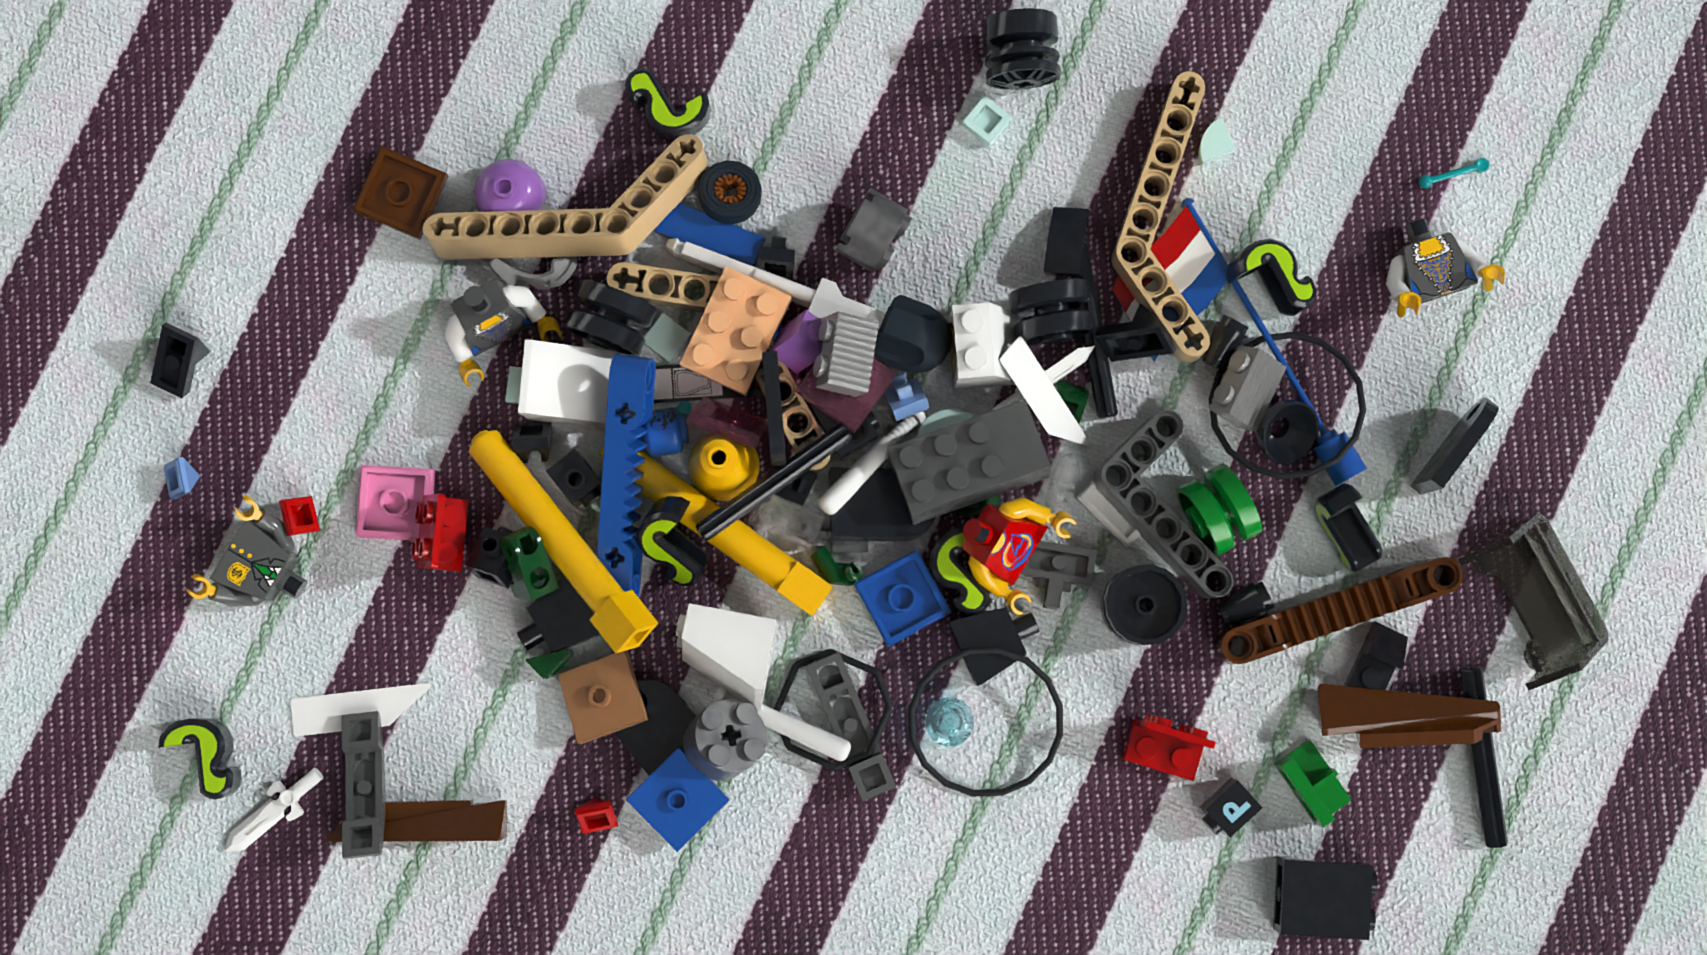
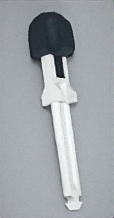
[666,238,952,374]

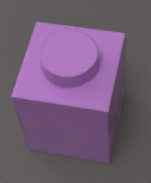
[771,309,823,374]

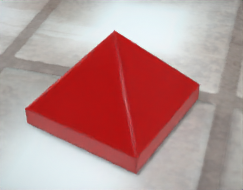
[279,496,320,536]
[574,798,618,834]

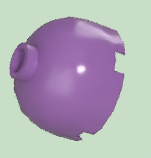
[474,159,546,212]

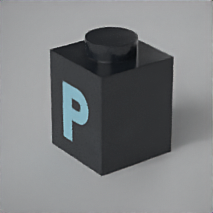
[1199,778,1262,838]

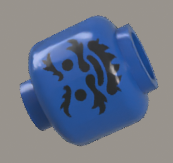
[638,407,689,457]

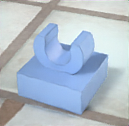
[883,372,930,421]

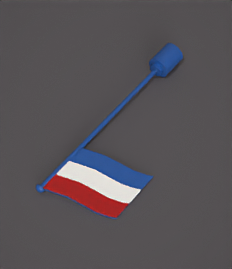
[1111,198,1367,486]

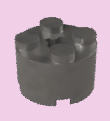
[834,188,912,272]
[683,699,766,781]

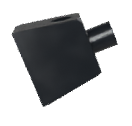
[517,576,601,652]
[948,607,1040,686]

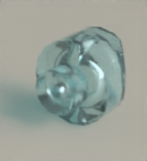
[925,697,974,747]

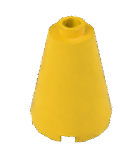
[688,430,760,501]

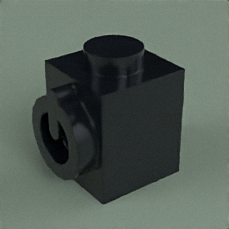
[546,448,602,508]

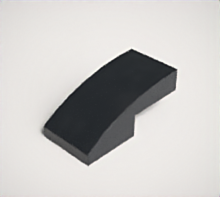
[1044,207,1090,277]

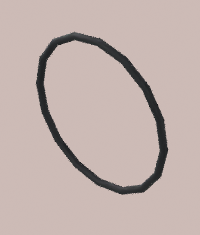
[1208,332,1366,479]
[908,647,1063,797]

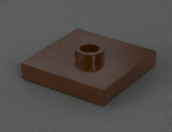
[352,146,449,240]

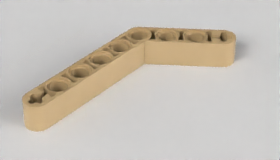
[1111,71,1210,363]
[423,134,709,260]
[607,262,831,473]

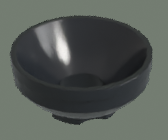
[1257,399,1319,465]

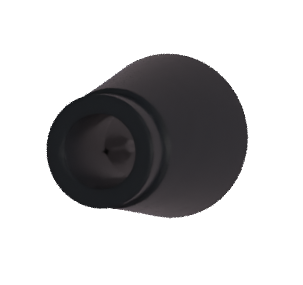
[1202,314,1249,370]
[1217,581,1275,625]

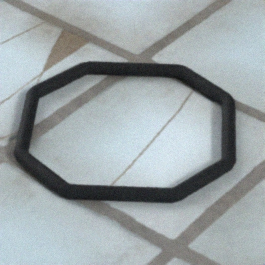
[774,649,892,770]

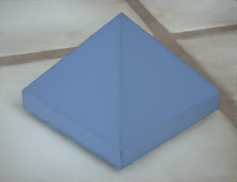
[164,457,200,500]

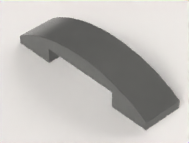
[806,652,896,801]
[342,711,386,859]

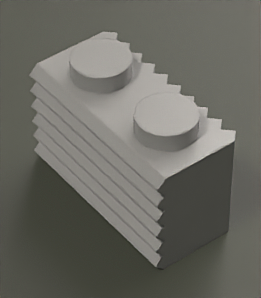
[813,311,879,397]
[1209,345,1287,432]

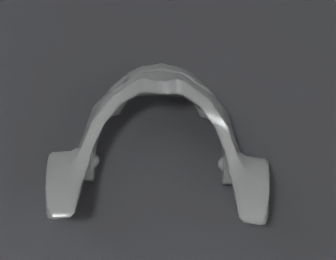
[489,202,577,290]

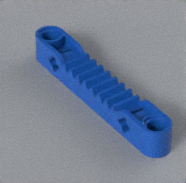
[597,354,656,598]

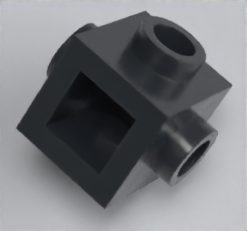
[465,526,513,589]

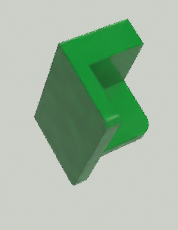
[1274,741,1351,828]

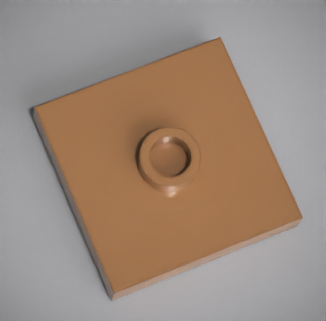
[558,651,648,744]

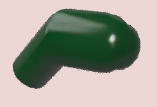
[810,547,863,586]

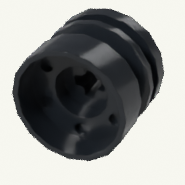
[982,8,1061,90]

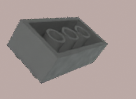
[887,400,1051,525]

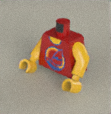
[962,498,1076,615]

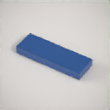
[653,203,766,267]

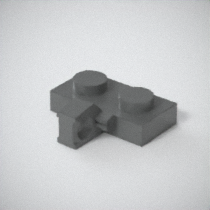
[1020,541,1097,610]

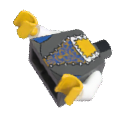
[1386,219,1505,317]
[445,279,562,387]

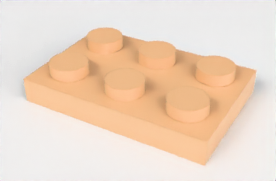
[680,266,792,396]

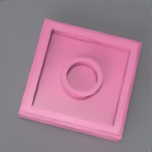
[356,465,436,540]

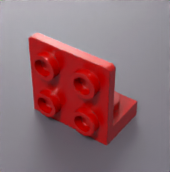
[411,493,469,572]
[1122,713,1216,781]

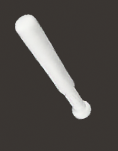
[819,411,926,515]
[713,686,851,761]

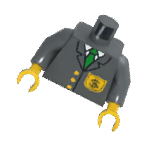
[186,495,307,607]

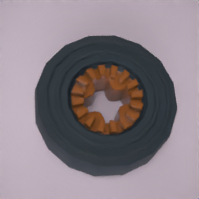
[698,160,762,224]

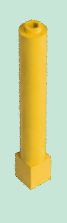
[469,430,658,654]
[599,447,833,617]

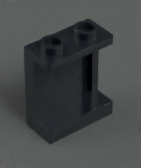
[1273,856,1378,940]

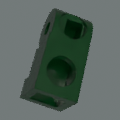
[500,525,559,601]

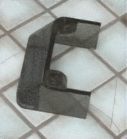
[1458,513,1608,690]

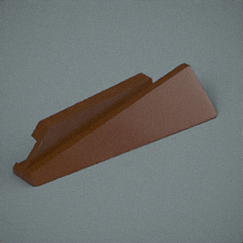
[1317,684,1501,748]
[327,799,507,842]

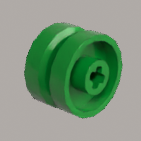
[1176,463,1262,557]

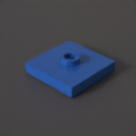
[853,549,952,647]
[626,747,730,852]

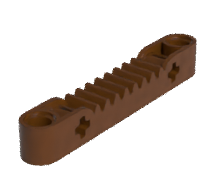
[1215,557,1463,664]

